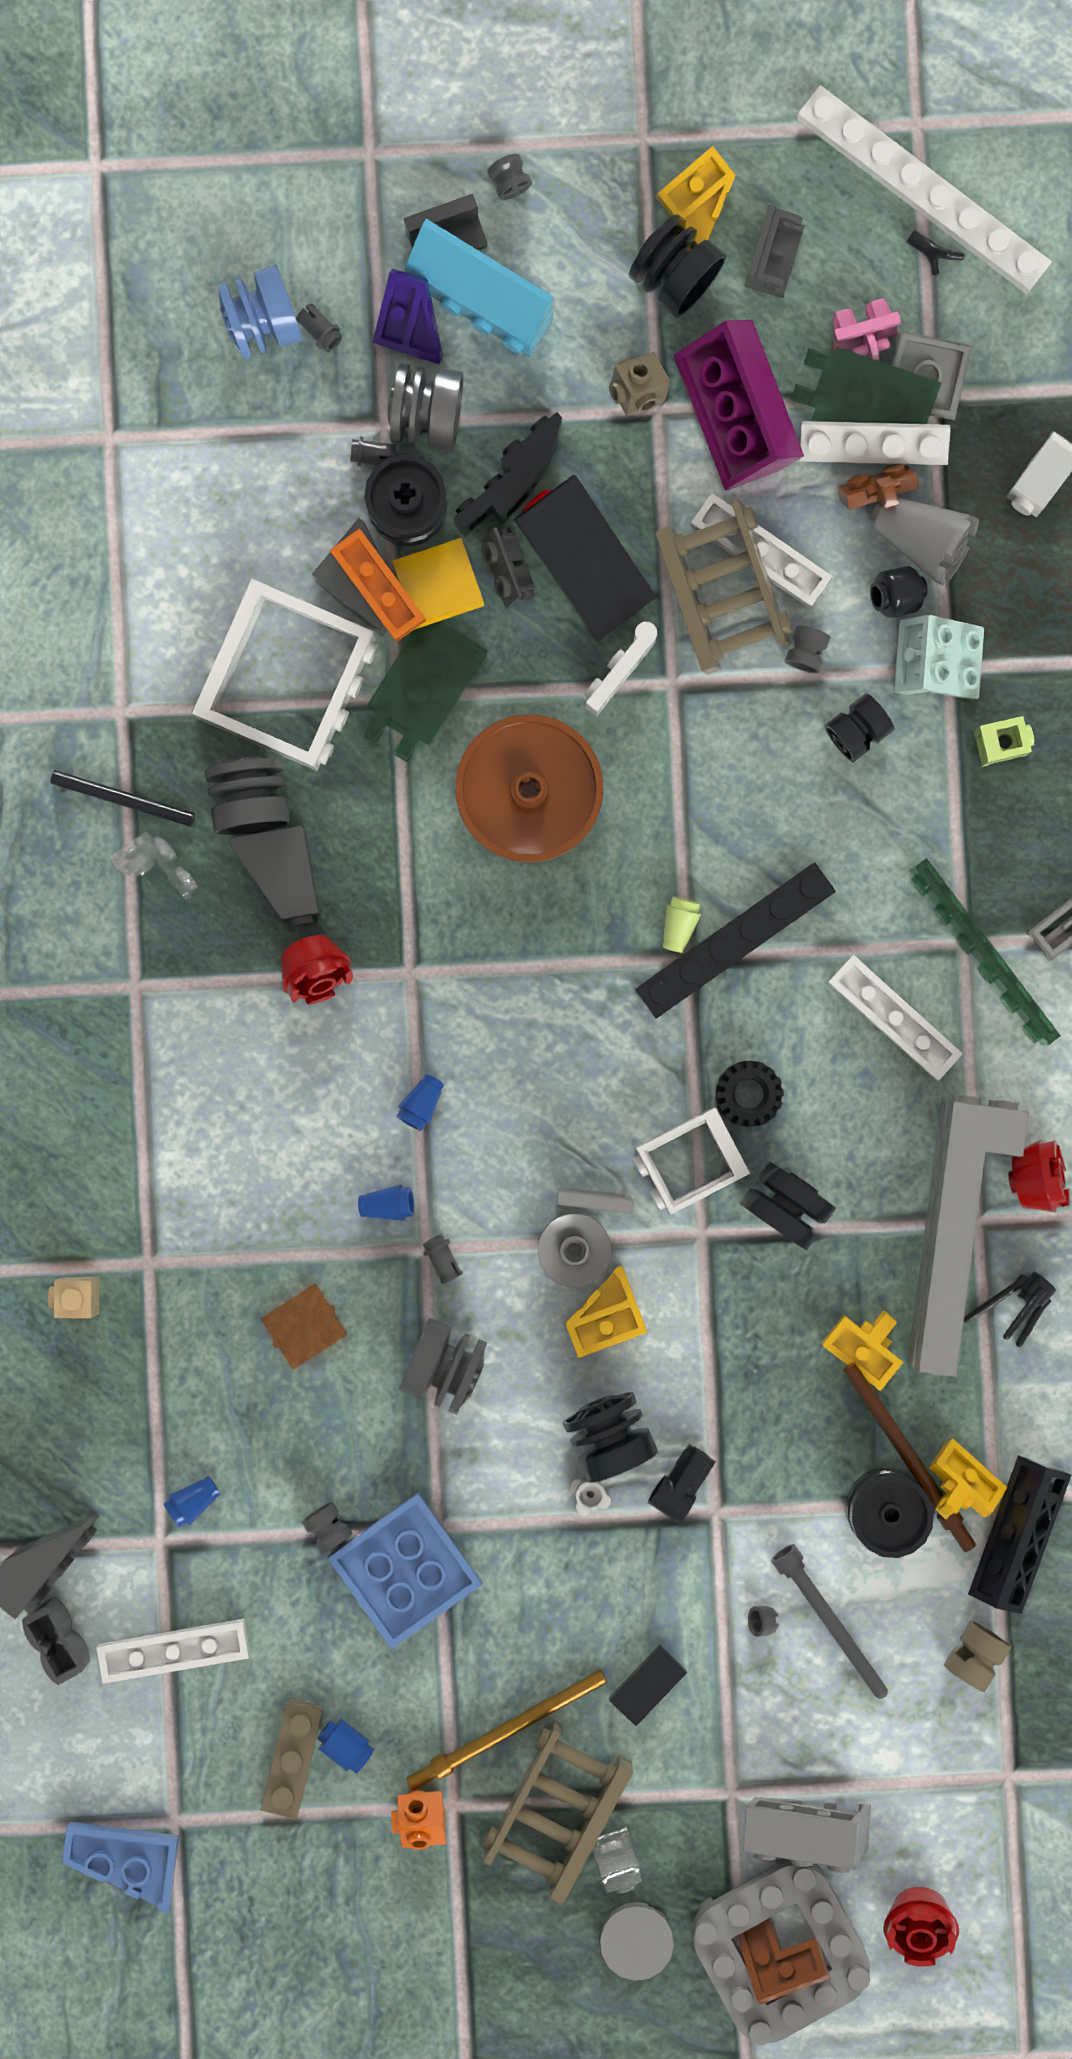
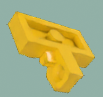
[821,1310,903,1391]
[929,1438,1008,1519]

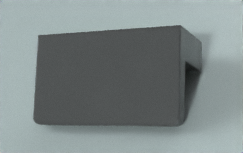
[404,193,487,250]

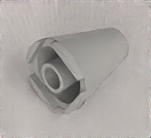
[871,497,979,586]

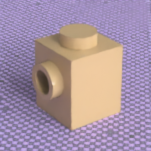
[48,1277,100,1318]

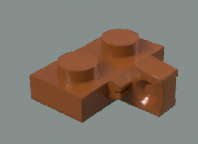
[837,464,920,510]

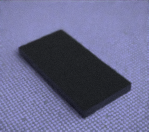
[514,475,657,641]

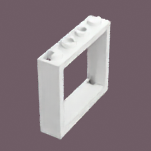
[192,578,378,771]

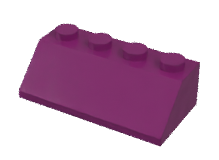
[674,320,804,490]

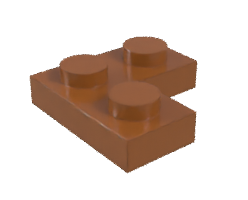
[737,1917,830,2004]

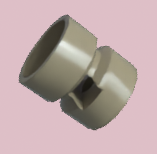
[944,1620,1012,1692]

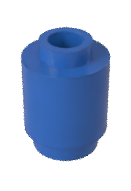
[317,1719,374,1774]

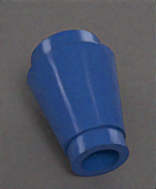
[396,1074,444,1131]
[358,1184,414,1221]
[163,1476,221,1528]

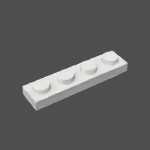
[800,421,950,465]
[690,493,833,609]
[827,955,963,1081]
[96,1618,250,1684]

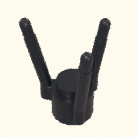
[964,1272,1056,1347]

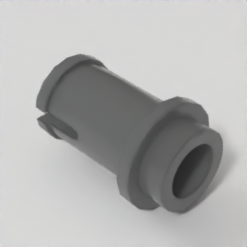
[296,303,342,351]
[350,436,396,467]
[422,1234,463,1284]

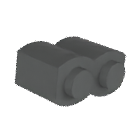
[22,1597,90,1685]

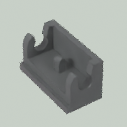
[745,205,804,298]

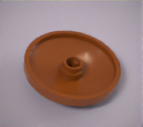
[455,714,603,863]

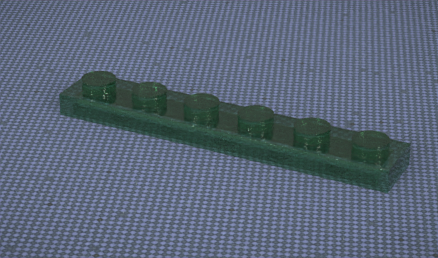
[909,858,1061,1045]

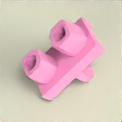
[831,298,901,365]

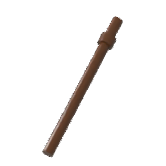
[843,1362,976,1552]

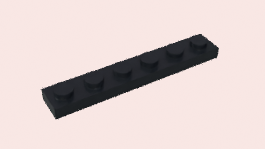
[634,862,836,1019]

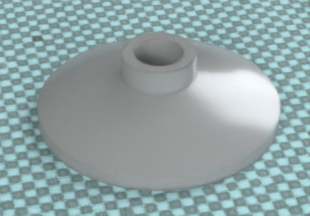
[538,1214,612,1288]

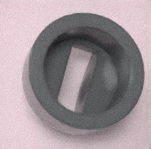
[748,1606,779,1637]

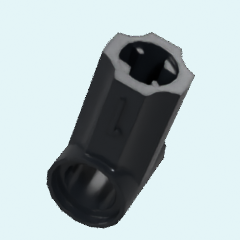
[648,1443,716,1524]

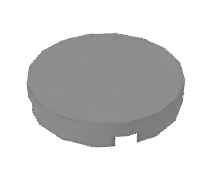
[600,1902,674,1981]

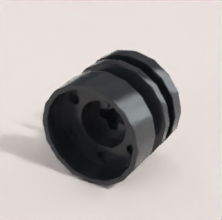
[629,214,726,318]
[563,1392,659,1483]

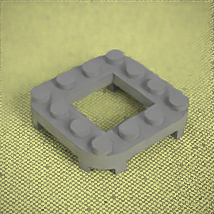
[692,1858,870,2045]

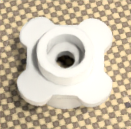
[570,1479,611,1515]

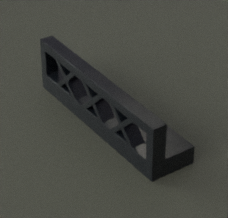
[968,1455,1072,1614]

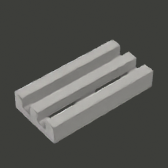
[1026,897,1072,961]

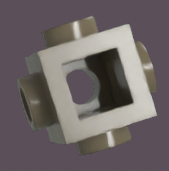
[609,352,671,416]

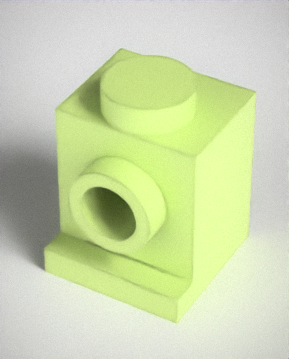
[973,716,1034,767]

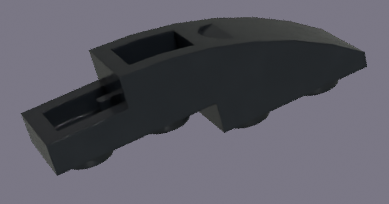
[454,412,562,537]

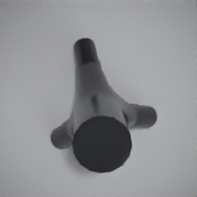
[907,230,965,275]

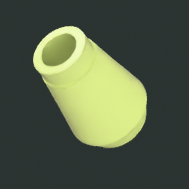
[662,896,702,953]

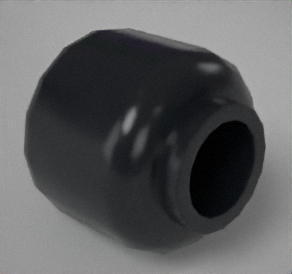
[870,566,928,618]

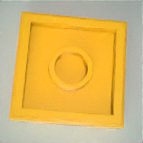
[392,538,485,629]

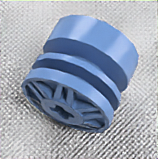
[217,265,303,360]

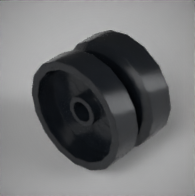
[364,454,448,547]
[739,1161,836,1251]
[845,1467,934,1558]

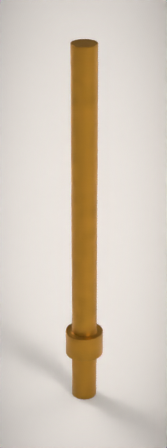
[406,1669,608,1791]

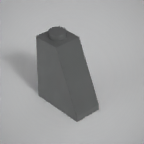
[312,518,387,637]
[230,825,321,927]

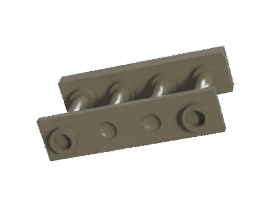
[655,500,793,674]
[481,1720,633,1905]

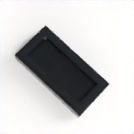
[609,1644,687,1726]

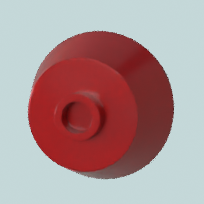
[281,935,353,1005]
[1008,1139,1070,1212]
[883,1887,959,1967]

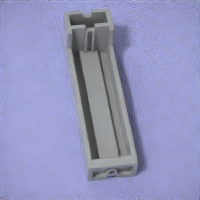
[907,1095,1029,1377]

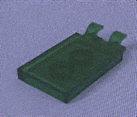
[791,346,942,424]
[363,621,488,763]

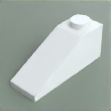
[1006,432,1072,517]

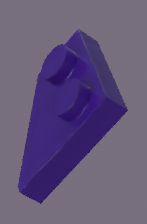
[372,268,443,364]

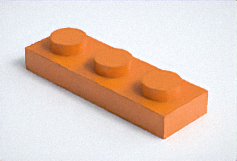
[330,528,426,643]

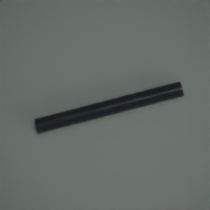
[50,770,195,827]

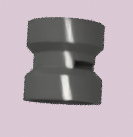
[784,625,831,673]
[301,1502,352,1554]

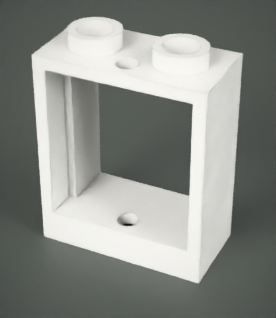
[633,1107,750,1215]

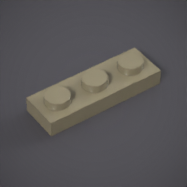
[261,1698,324,1819]

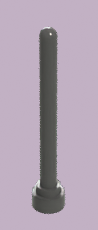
[771,1544,888,1699]

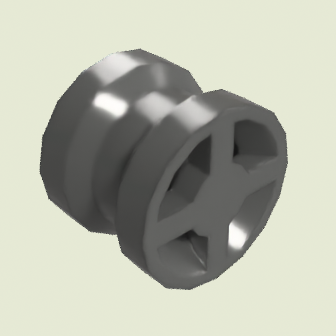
[487,154,532,200]

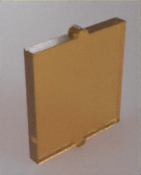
[261,1283,348,1369]

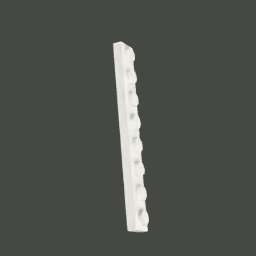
[797,85,1052,295]

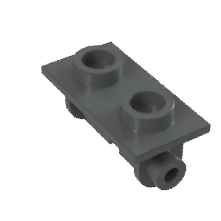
[481,527,536,608]

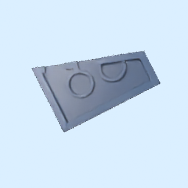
[62,1822,179,1914]

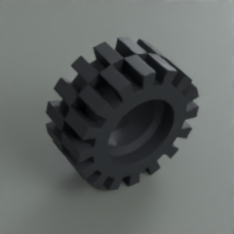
[715,1061,784,1127]

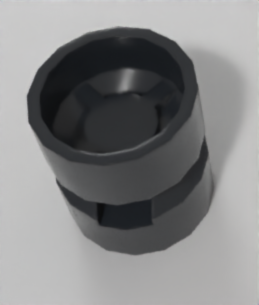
[824,693,895,763]

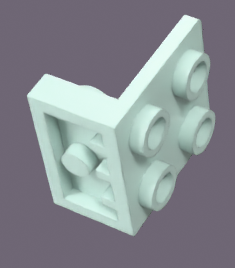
[894,615,984,700]

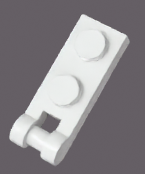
[584,622,657,717]

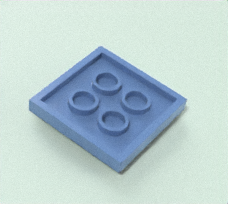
[327,1491,483,1650]

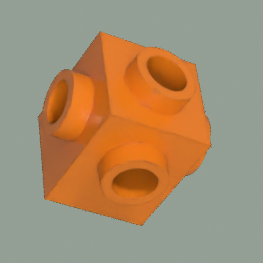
[391,1790,447,1850]

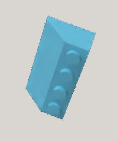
[405,219,554,357]

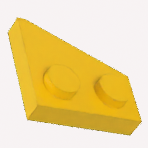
[655,146,736,246]
[565,1265,648,1359]

